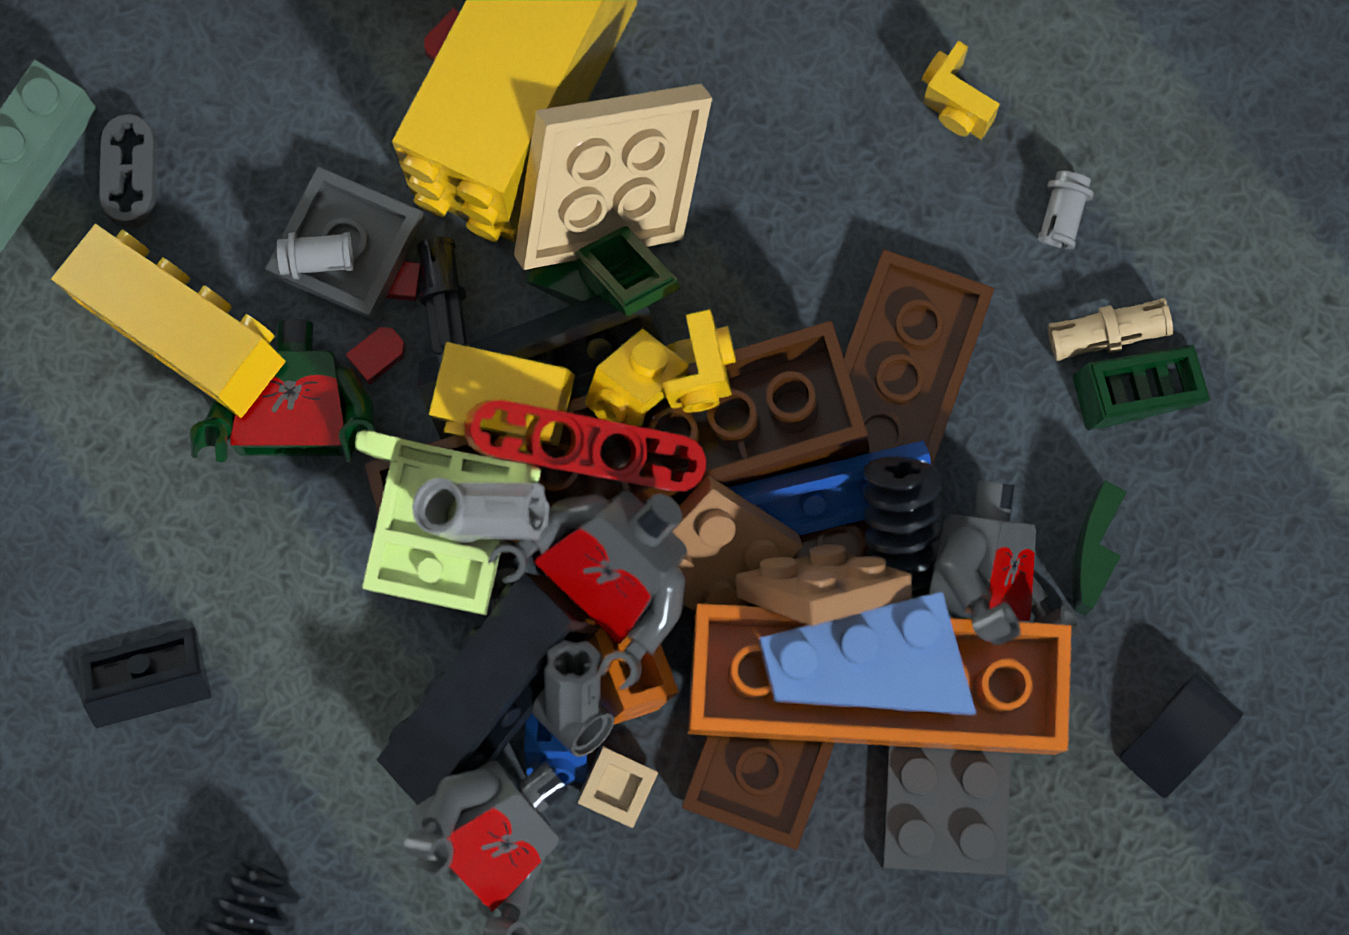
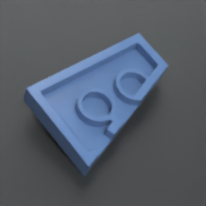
[758,592,976,716]

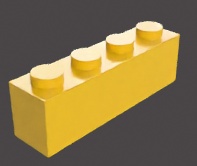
[51,224,286,418]

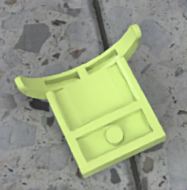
[356,431,541,615]

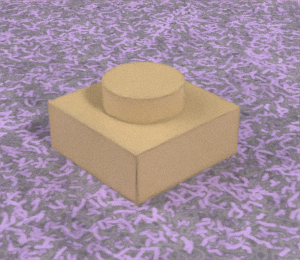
[576,746,658,828]

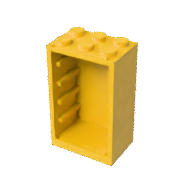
[392,0,637,243]

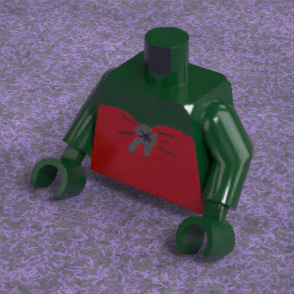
[190,319,376,463]

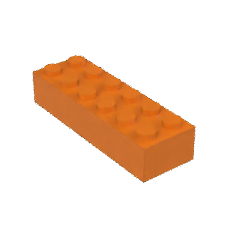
[688,604,1072,755]

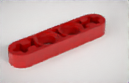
[464,400,706,491]

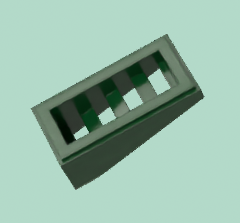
[575,225,681,316]
[1072,345,1210,430]

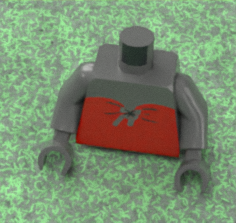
[929,480,1081,645]
[488,490,688,690]
[405,761,569,935]

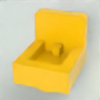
[921,40,1000,140]
[663,310,736,413]
[585,329,689,427]

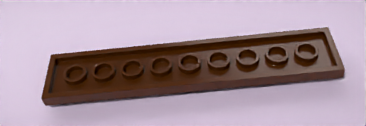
[682,249,995,851]

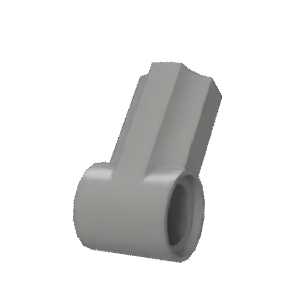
[412,478,549,543]

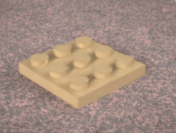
[514,84,712,270]

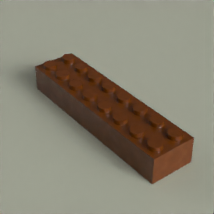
[365,320,869,563]

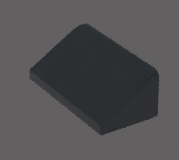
[78,627,211,728]

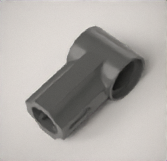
[532,640,615,757]

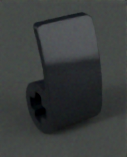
[1120,672,1244,798]

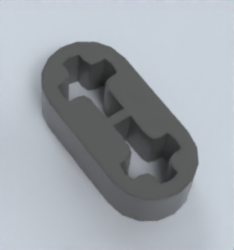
[99,114,158,228]

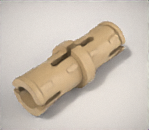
[1047,298,1173,361]

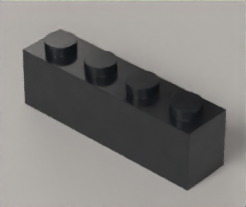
[418,296,665,440]
[376,572,601,805]

